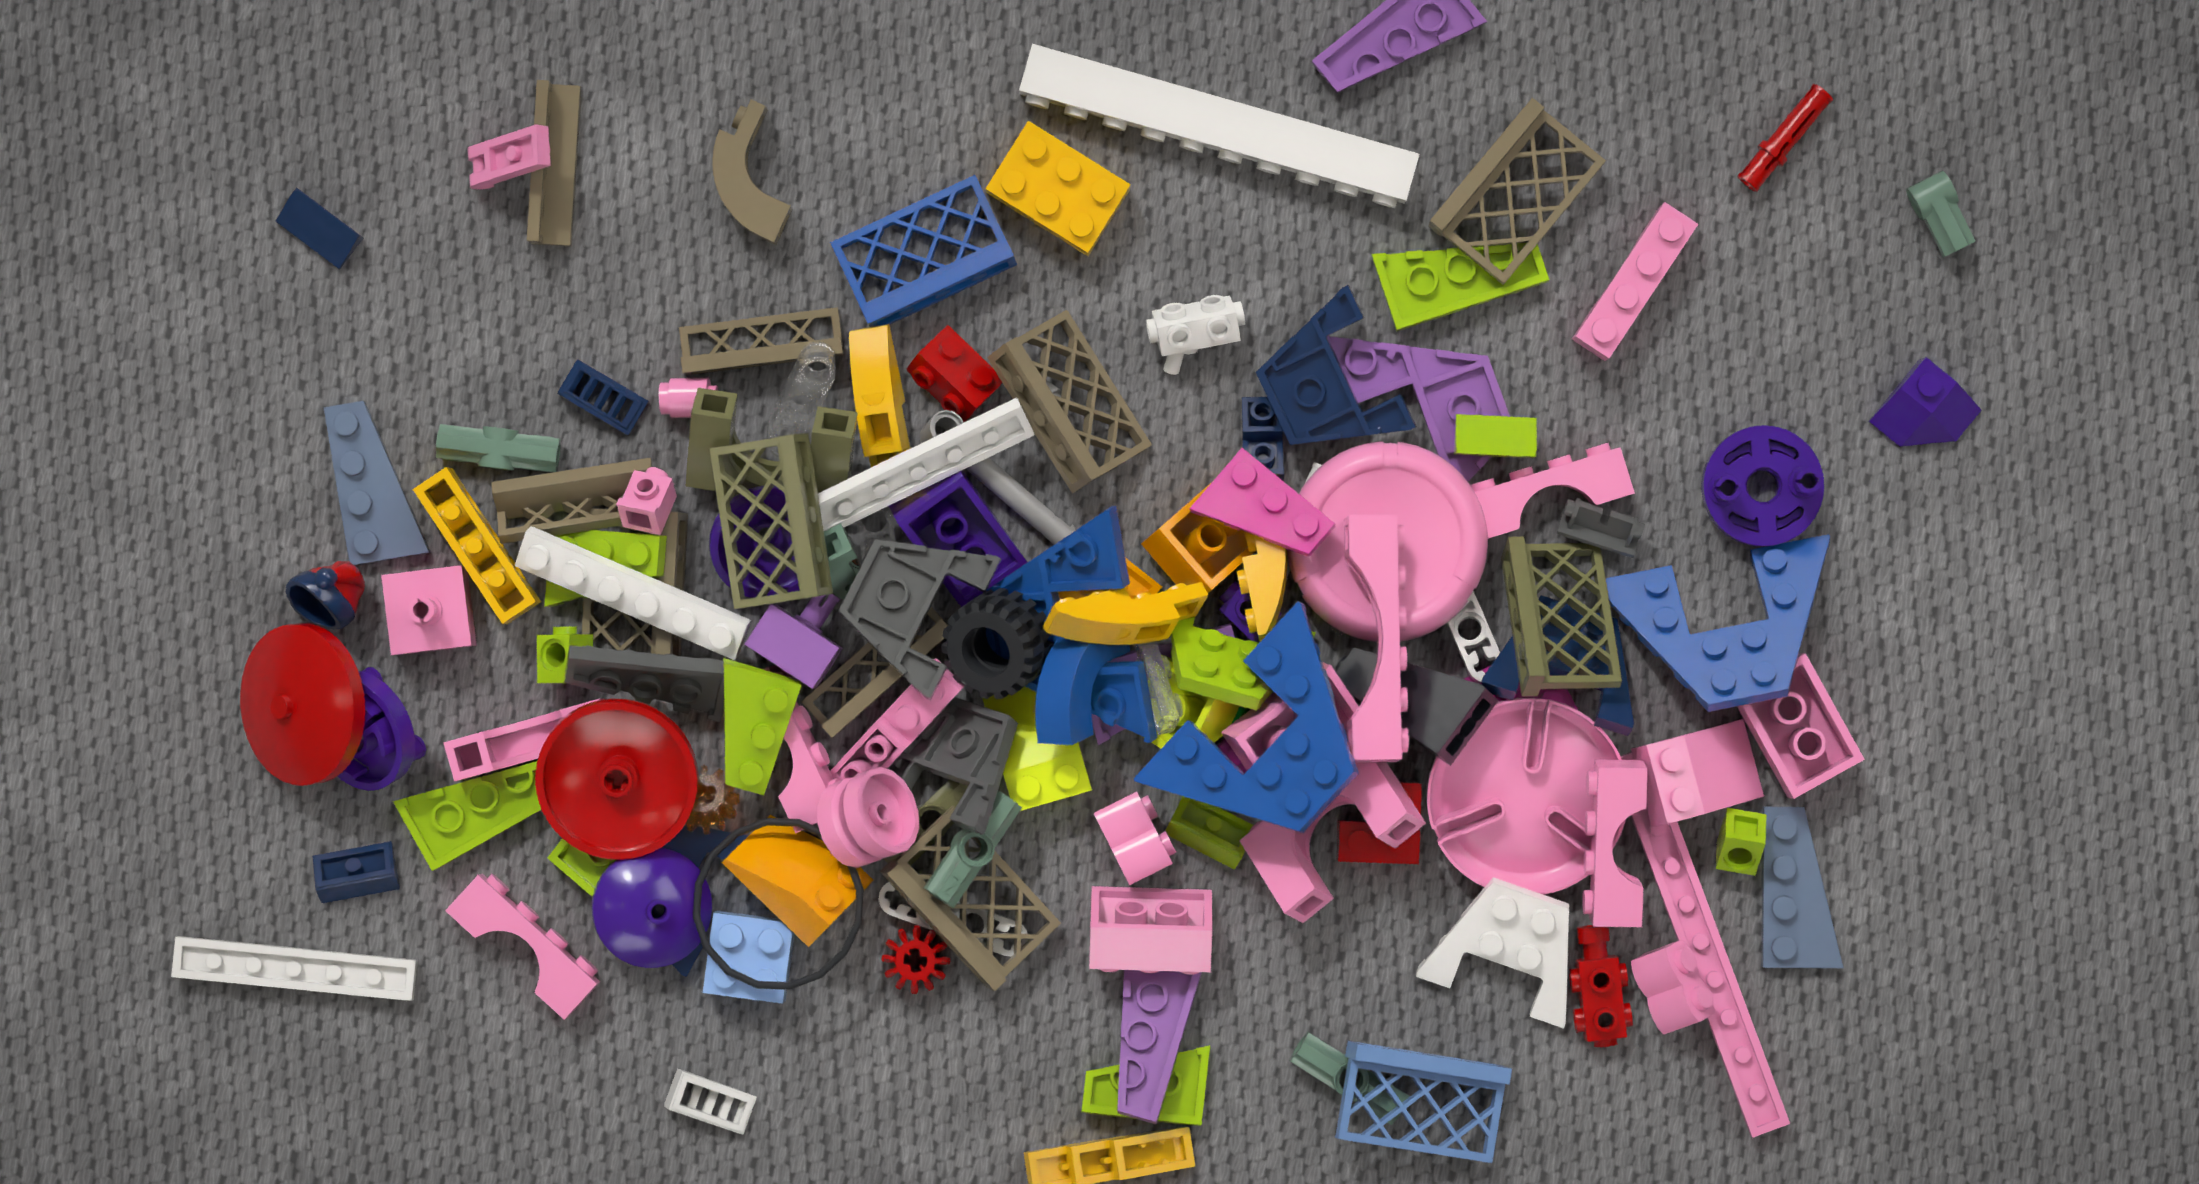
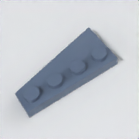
[324,401,431,565]
[1761,807,1843,968]

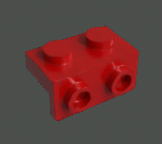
[906,325,1003,423]

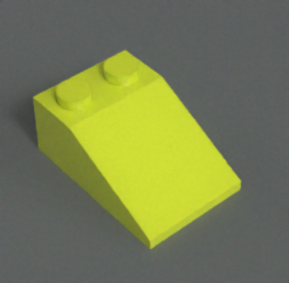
[982,687,1092,811]

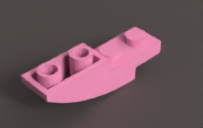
[830,658,965,781]

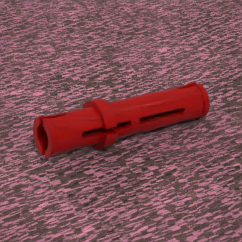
[1737,84,1833,192]

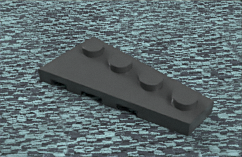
[564,645,724,722]

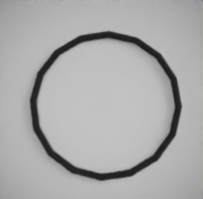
[693,818,864,990]

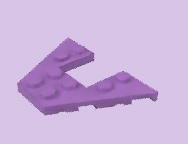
[1328,336,1510,481]

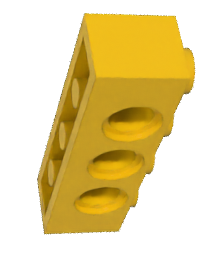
[412,467,542,624]

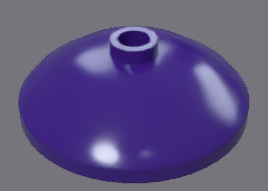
[709,485,799,598]
[592,847,712,968]

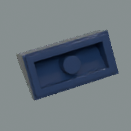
[276,188,364,269]
[312,841,400,903]

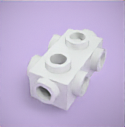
[1146,295,1245,375]

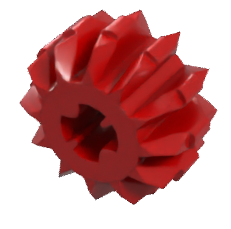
[881,925,950,994]

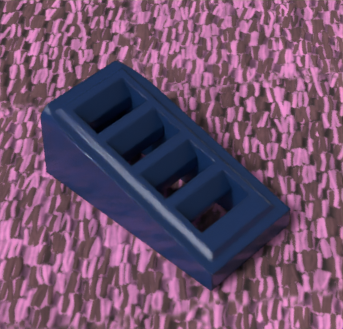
[557,359,649,436]

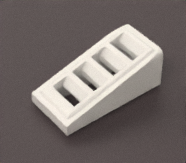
[664,1069,757,1135]

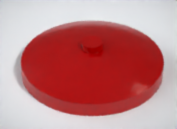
[240,623,365,786]
[535,699,699,860]

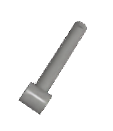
[919,410,1075,544]

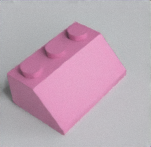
[1089,886,1212,975]

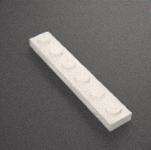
[818,397,1035,531]
[515,526,751,660]
[171,936,418,1001]

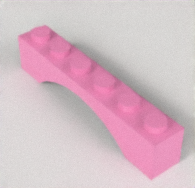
[1344,515,1409,762]

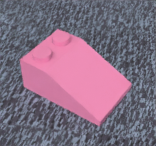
[1631,719,1764,827]

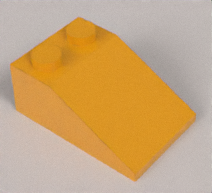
[1141,480,1255,593]
[722,815,874,947]

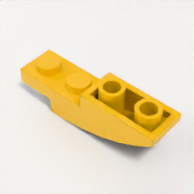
[849,324,911,468]
[1237,531,1288,642]
[1043,582,1208,645]

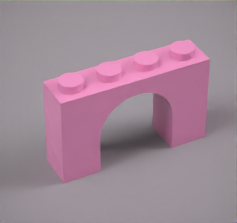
[1240,762,1426,923]

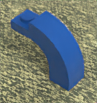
[1035,637,1130,745]

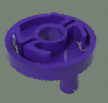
[1701,425,1824,546]
[337,667,426,791]

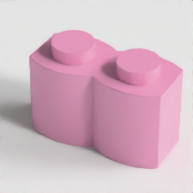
[1094,791,1176,885]
[1631,939,1715,1035]

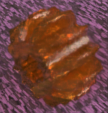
[686,764,740,835]

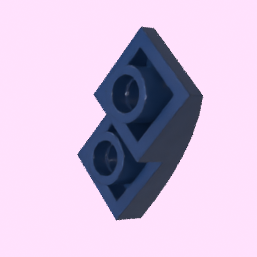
[1242,397,1284,481]

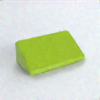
[1454,414,1537,458]
[1164,796,1253,869]

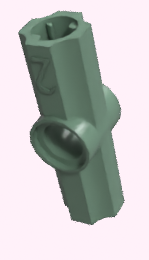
[436,424,561,473]
[924,791,1022,908]
[1289,1031,1410,1126]

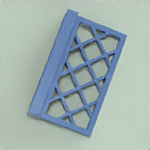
[1335,1041,1512,1163]

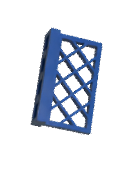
[830,175,1017,327]

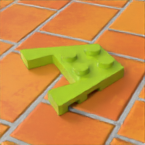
[1165,590,1316,711]

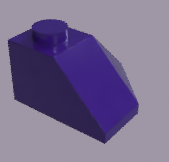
[1868,357,1981,447]

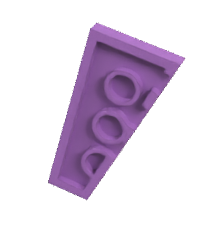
[1311,0,1487,93]

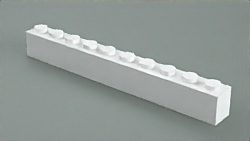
[1019,44,1420,208]

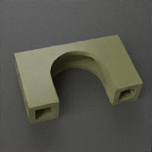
[685,388,858,495]

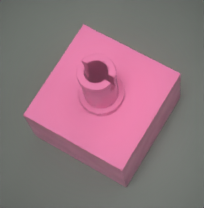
[381,565,477,655]

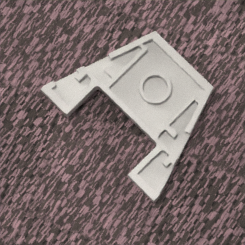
[1416,877,1569,1028]

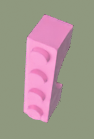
[1572,202,1698,361]
[1470,443,1635,538]
[763,665,839,833]
[444,698,604,782]
[1582,759,1647,927]
[445,874,600,1020]

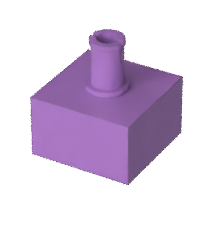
[745,594,843,689]

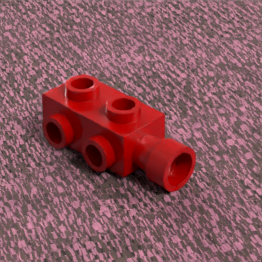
[1569,925,1633,1047]

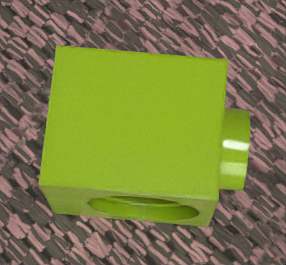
[537,626,593,683]
[1716,808,1767,876]

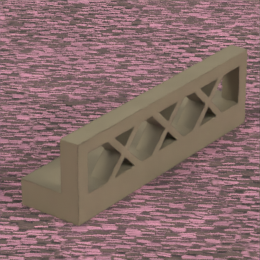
[527,80,582,247]
[679,307,844,375]
[491,458,653,544]
[801,606,948,738]

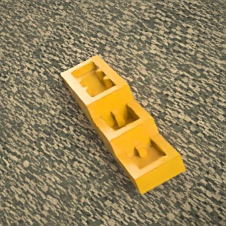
[1023,1126,1195,1184]

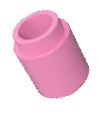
[659,377,718,418]

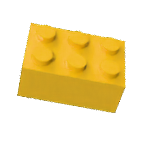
[986,121,1131,256]

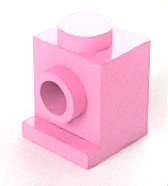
[617,467,677,535]

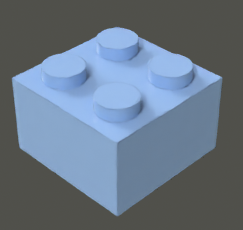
[703,911,794,1004]

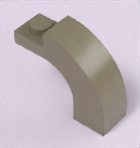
[712,99,793,245]

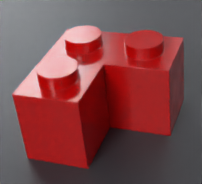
[1336,782,1422,865]

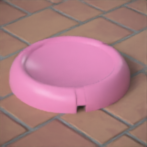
[1287,442,1488,642]
[1427,697,1626,895]

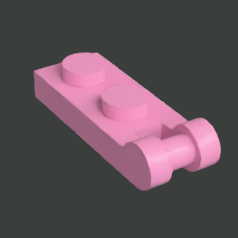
[468,125,551,189]

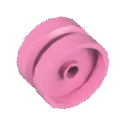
[817,767,919,868]

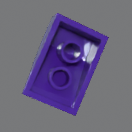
[889,471,1028,607]

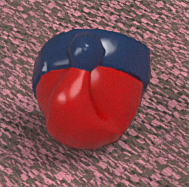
[285,561,365,630]

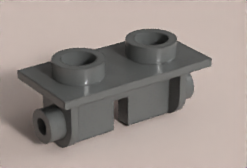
[1557,498,1645,558]

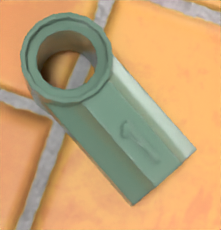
[1906,171,1975,257]

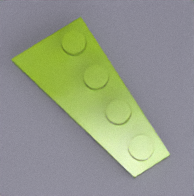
[1371,243,1550,332]
[393,761,541,871]

